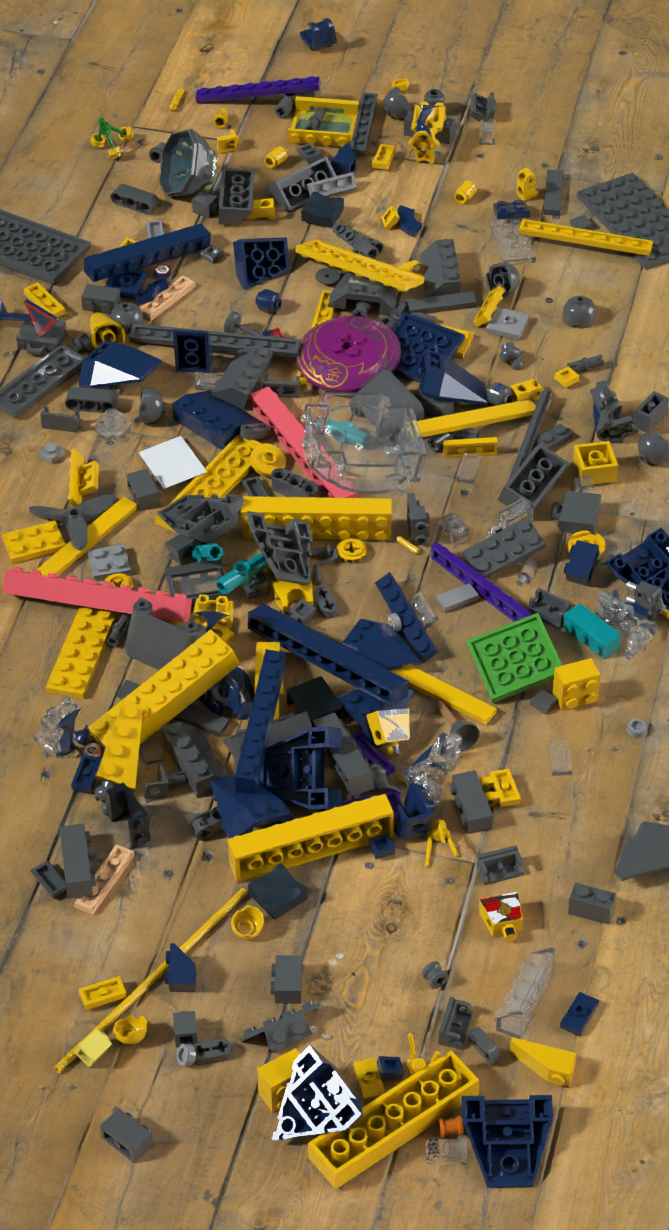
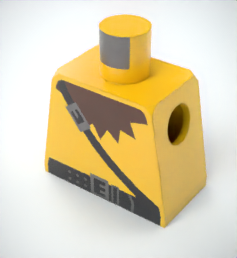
[366,708,410,756]

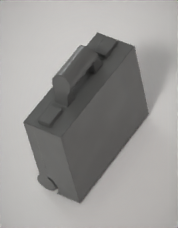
[16,321,67,356]
[551,491,601,534]

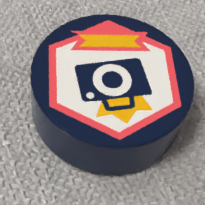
[154,264,171,279]

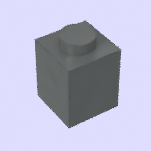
[192,191,219,218]
[173,1011,198,1047]

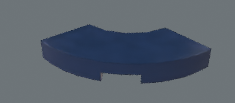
[397,205,422,237]
[136,276,169,306]

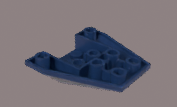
[79,341,162,388]
[418,349,488,405]
[605,527,669,611]

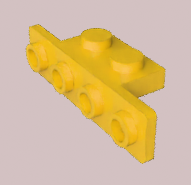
[68,448,99,508]

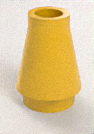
[213,108,228,128]

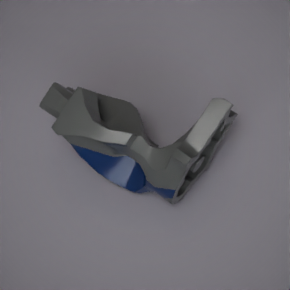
[590,380,639,443]

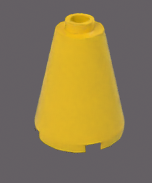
[89,312,126,348]

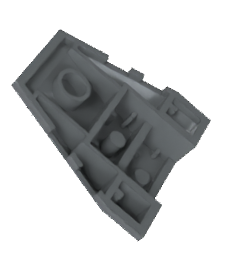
[328,272,398,315]
[157,494,244,544]
[246,511,312,585]

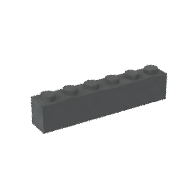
[312,713,376,796]

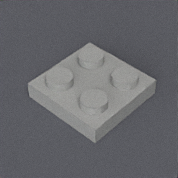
[87,544,131,581]

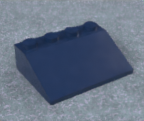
[172,390,262,450]

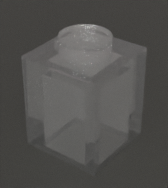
[479,120,496,145]

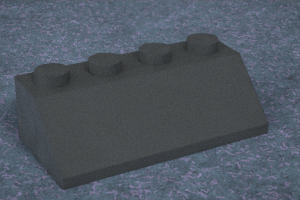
[267,156,336,212]
[218,168,255,225]
[420,239,461,297]
[212,345,274,409]
[223,711,312,762]
[161,721,230,798]

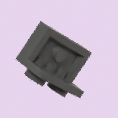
[470,92,496,123]

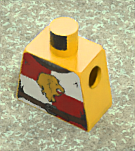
[479,891,522,942]

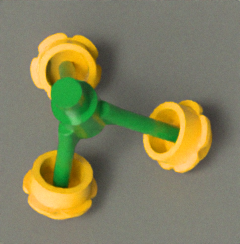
[90,118,133,159]

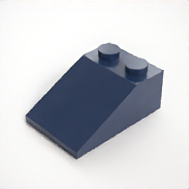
[173,329,213,374]

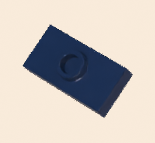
[560,992,599,1036]

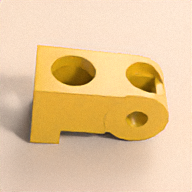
[516,168,538,201]
[246,198,275,220]
[510,379,544,403]

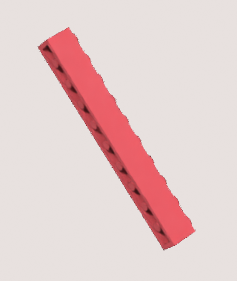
[250,387,359,498]
[3,567,192,623]

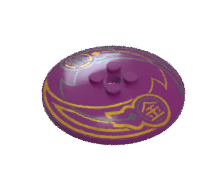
[296,316,401,393]

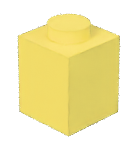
[74,1028,112,1068]

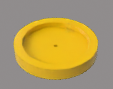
[250,443,286,477]

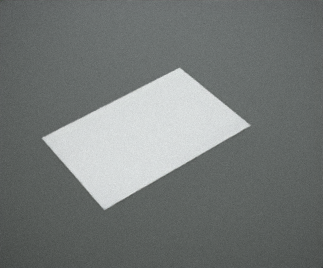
[138,436,207,489]

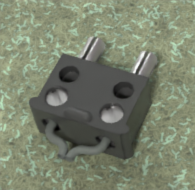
[626,581,667,621]

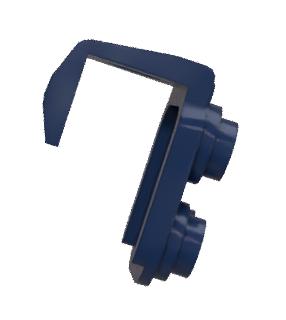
[300,18,337,51]
[394,783,435,839]

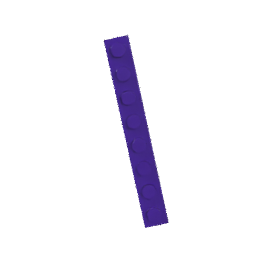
[195,76,321,103]
[431,542,532,622]

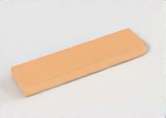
[140,276,196,321]
[74,844,135,915]

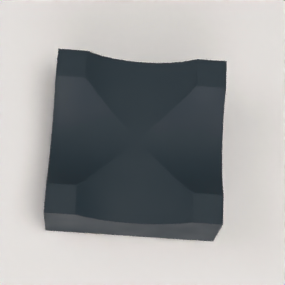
[301,191,344,228]
[248,863,307,920]

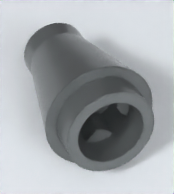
[149,142,165,162]

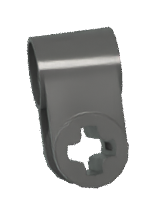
[189,806,224,841]

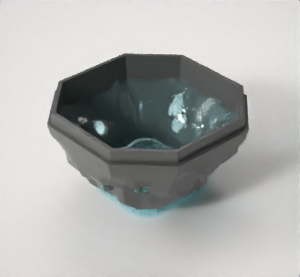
[159,129,217,197]

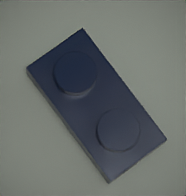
[71,755,102,793]

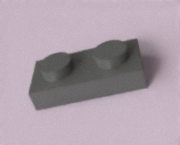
[297,143,323,164]
[534,424,572,451]

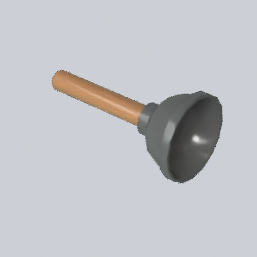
[435,700,480,751]

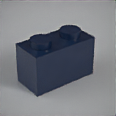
[564,540,600,586]

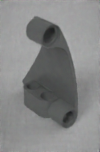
[615,821,669,881]

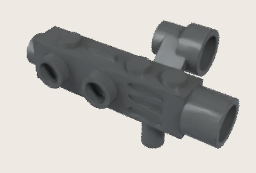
[332,221,384,259]

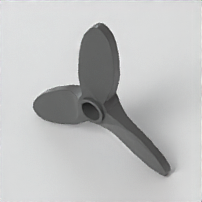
[29,494,116,550]

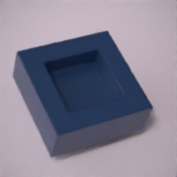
[369,834,395,859]
[377,1056,404,1080]

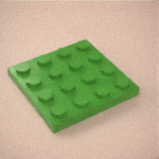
[466,613,563,703]

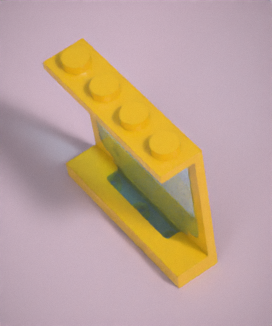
[287,96,359,147]

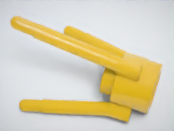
[425,819,458,867]
[407,1033,440,1076]

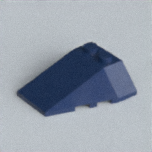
[210,775,297,839]
[461,1095,553,1188]

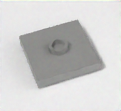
[486,307,530,340]

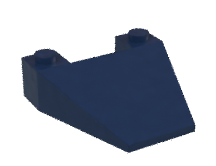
[260,727,342,811]

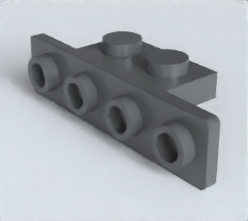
[239,1000,323,1053]

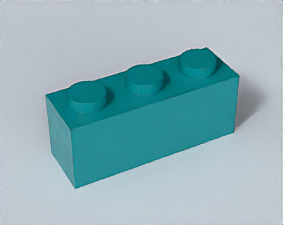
[563,603,621,659]

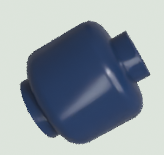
[255,289,282,314]

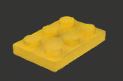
[2,520,65,564]

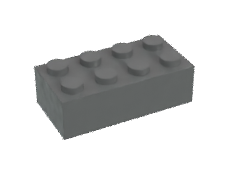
[498,443,569,518]

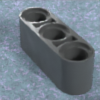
[110,184,159,214]
[65,387,119,413]
[271,468,318,497]

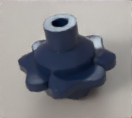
[74,725,95,746]

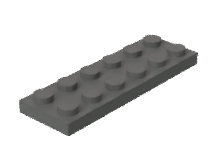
[0,344,86,418]

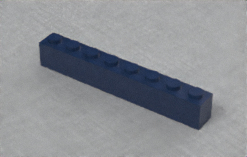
[84,223,211,282]
[235,649,286,794]

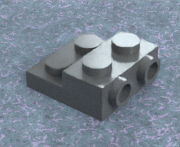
[407,493,430,546]

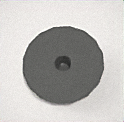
[315,268,340,284]

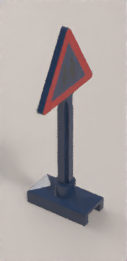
[0,299,59,337]

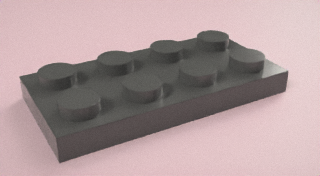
[462,517,546,578]

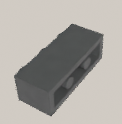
[449,770,493,834]

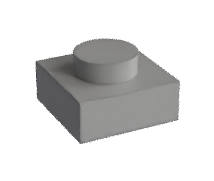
[38,442,64,464]

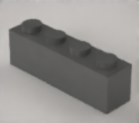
[60,823,96,899]

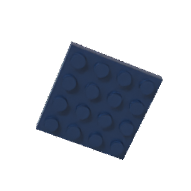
[391,312,465,383]

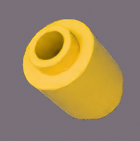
[264,146,288,168]
[454,180,477,204]

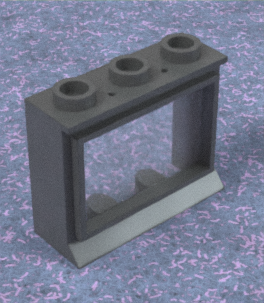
[165,559,230,612]

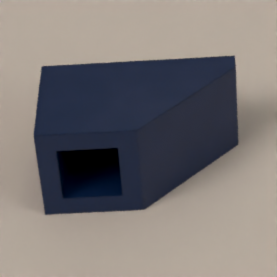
[330,143,356,176]
[165,943,197,992]

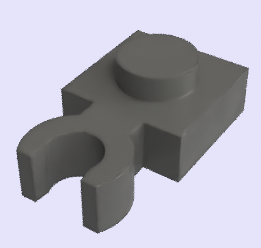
[288,599,317,625]

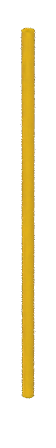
[54,888,248,1073]

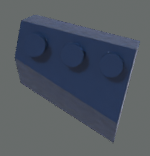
[233,237,290,290]

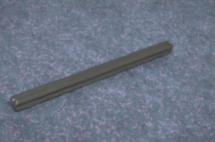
[508,389,552,481]

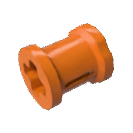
[438,1115,463,1138]

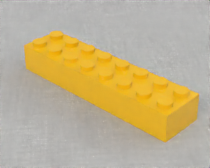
[241,496,392,541]
[87,629,240,750]
[227,794,394,883]
[308,1050,479,1189]

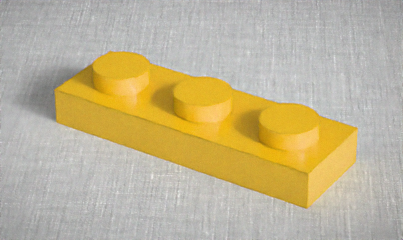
[23,282,66,317]
[473,285,505,327]
[443,437,498,459]

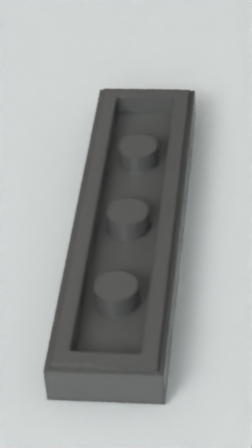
[544,169,563,215]
[407,291,477,314]

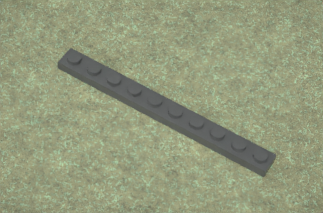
[129,324,301,358]

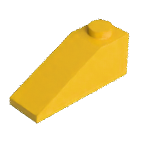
[510,1037,576,1087]

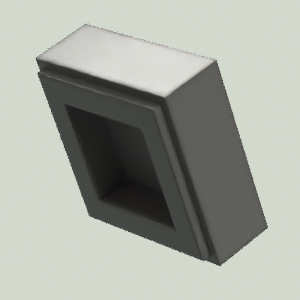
[570,215,593,230]
[200,245,224,264]
[530,689,558,714]

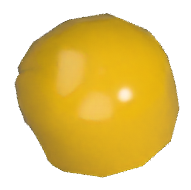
[231,905,264,940]
[113,1015,147,1045]

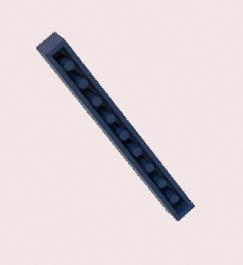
[248,604,408,707]

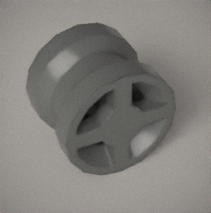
[72,333,91,353]
[422,961,449,989]

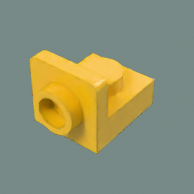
[217,129,240,154]

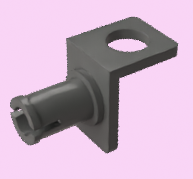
[144,764,186,799]

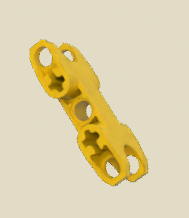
[265,566,314,613]

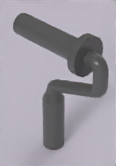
[390,301,437,323]
[310,544,338,586]

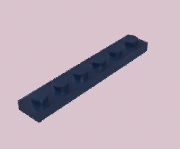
[375,572,438,663]

